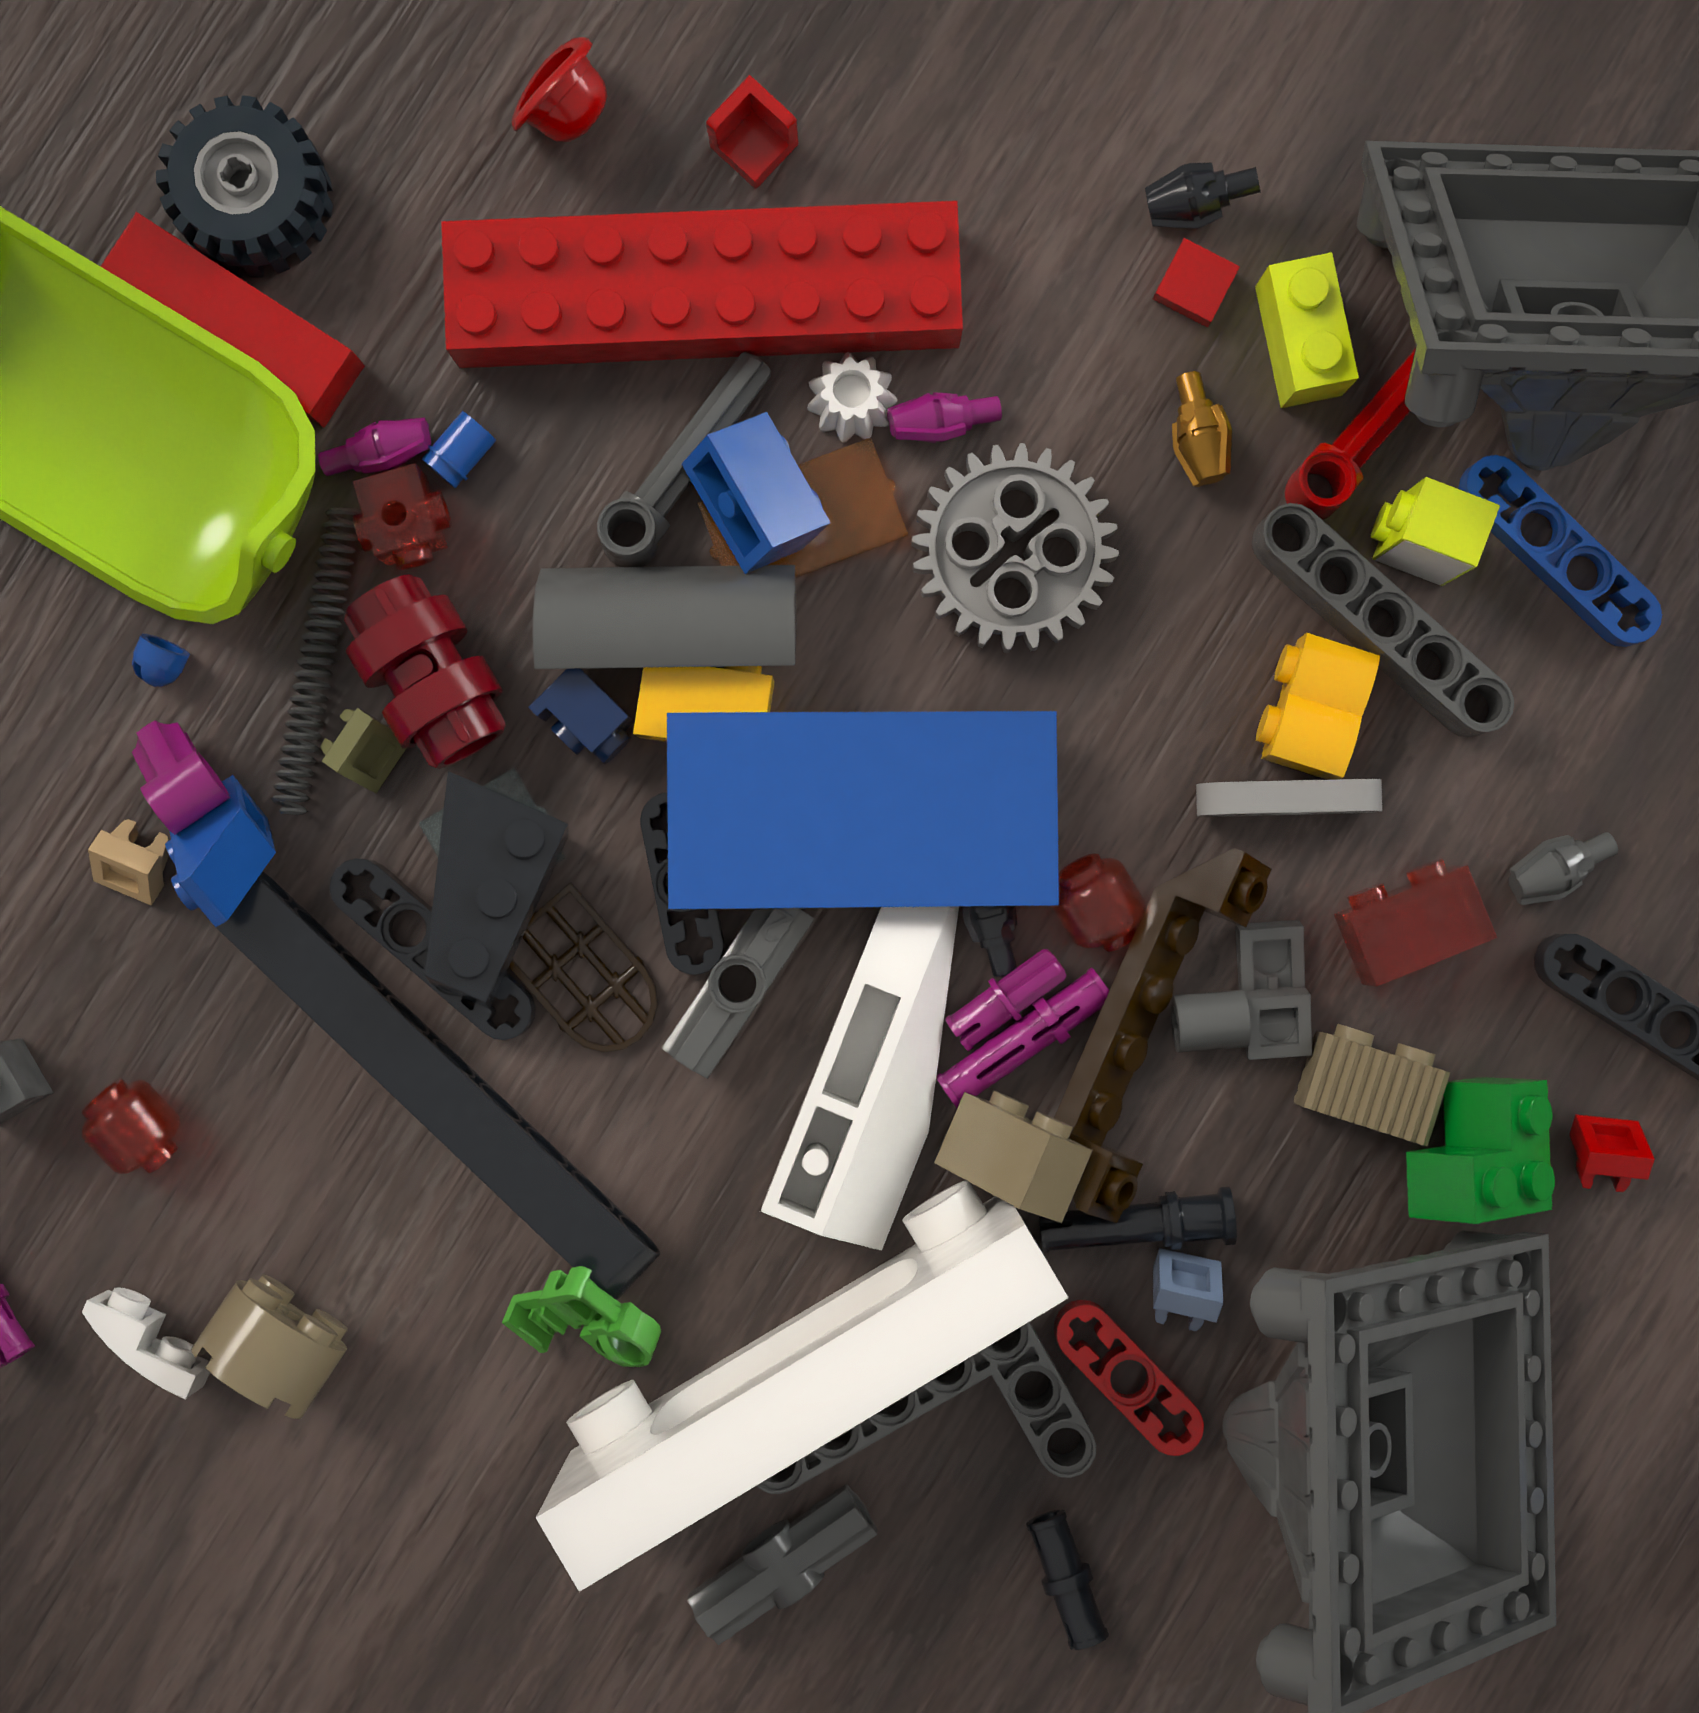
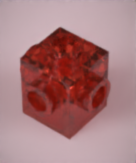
[353,463,452,570]

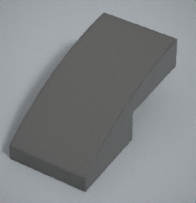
[1235,920,1312,1060]

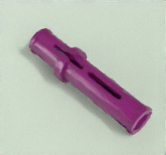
[936,967,1109,1108]

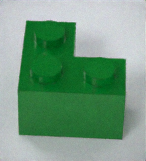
[1406,1077,1555,1224]

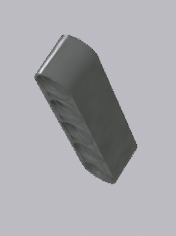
[1252,503,1514,737]

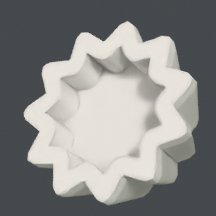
[807,352,897,443]

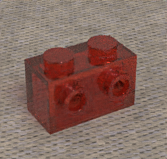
[1334,859,1498,987]

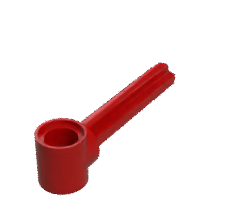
[1285,348,1416,520]

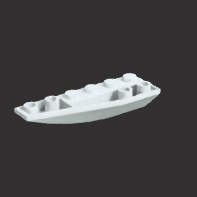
[761,906,959,1251]

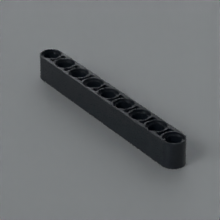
[206,871,660,1300]

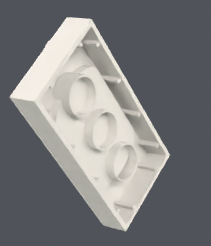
[536,1180,1068,1592]

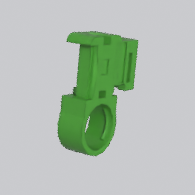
[502,1266,661,1367]

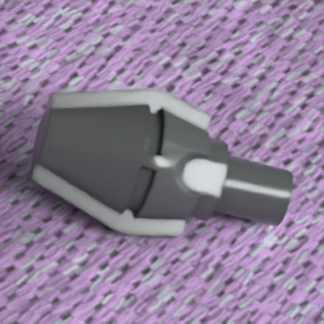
[1508,832,1618,905]

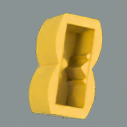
[1256,633,1380,780]

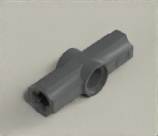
[662,908,815,1079]
[687,1484,877,1645]

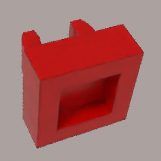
[1569,1114,1655,1192]

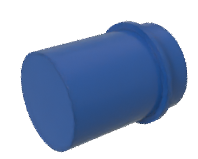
[421,411,496,488]

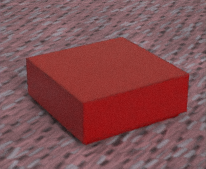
[1153,238,1240,328]

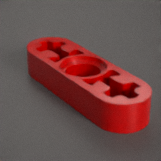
[1054,1300,1204,1456]

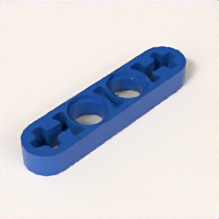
[1458,455,1662,647]

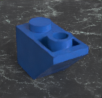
[165,775,276,927]

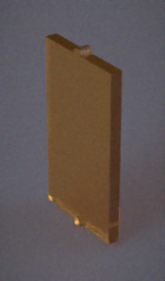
[697,437,908,578]

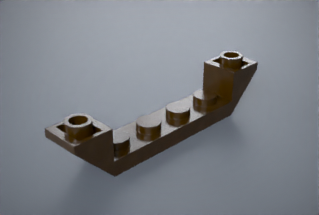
[1054,848,1272,1223]

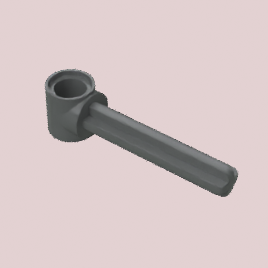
[597,352,771,567]

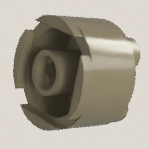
[191,1274,348,1419]

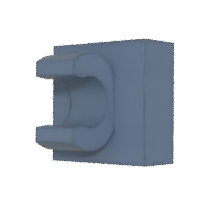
[1153,1248,1223,1331]

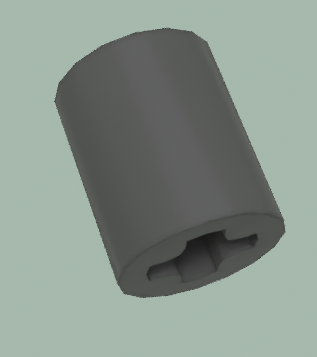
[1171,990,1251,1053]

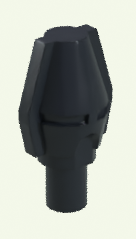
[1145,162,1261,229]
[963,906,1017,977]

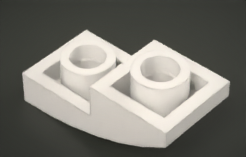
[82,1288,210,1400]

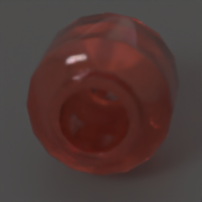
[1052,853,1146,952]
[81,1078,181,1174]

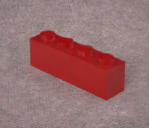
[100,212,365,428]

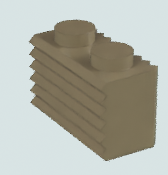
[1294,1024,1450,1147]

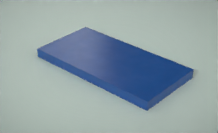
[667,711,1059,909]

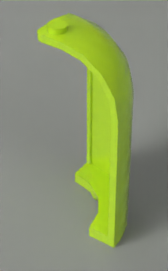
[0,206,315,624]

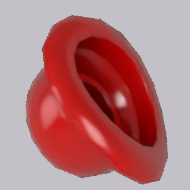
[512,37,607,142]

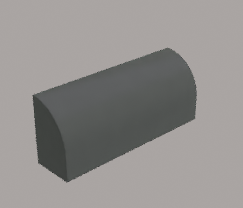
[533,565,797,669]

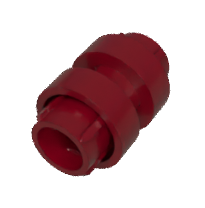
[344,574,505,769]

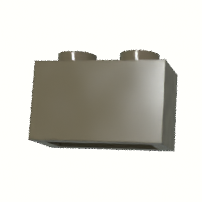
[934,1091,1093,1223]

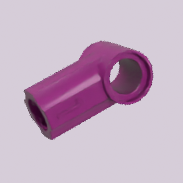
[132,720,231,835]

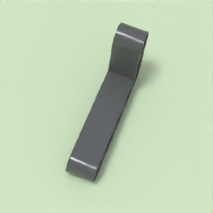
[757,1322,1096,1494]

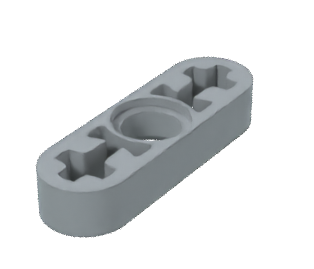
[1196,779,1382,817]

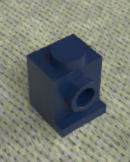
[528,668,634,764]

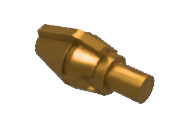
[1172,371,1232,487]

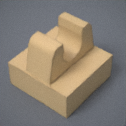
[88,819,169,906]

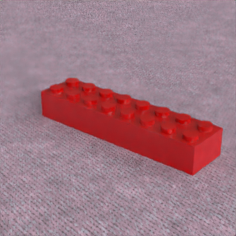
[441,201,963,368]

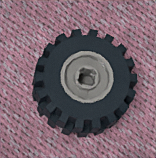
[156,95,333,277]

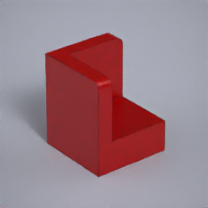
[706,75,798,189]

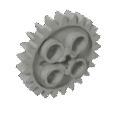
[911,443,1119,653]

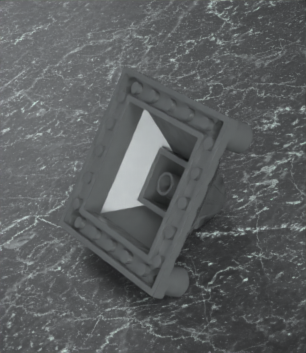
[1356,141,1699,471]
[1223,1230,1556,1713]

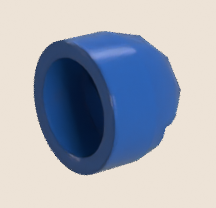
[132,634,190,687]

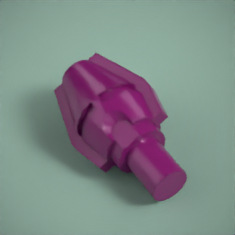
[887,392,1002,443]
[318,417,432,477]

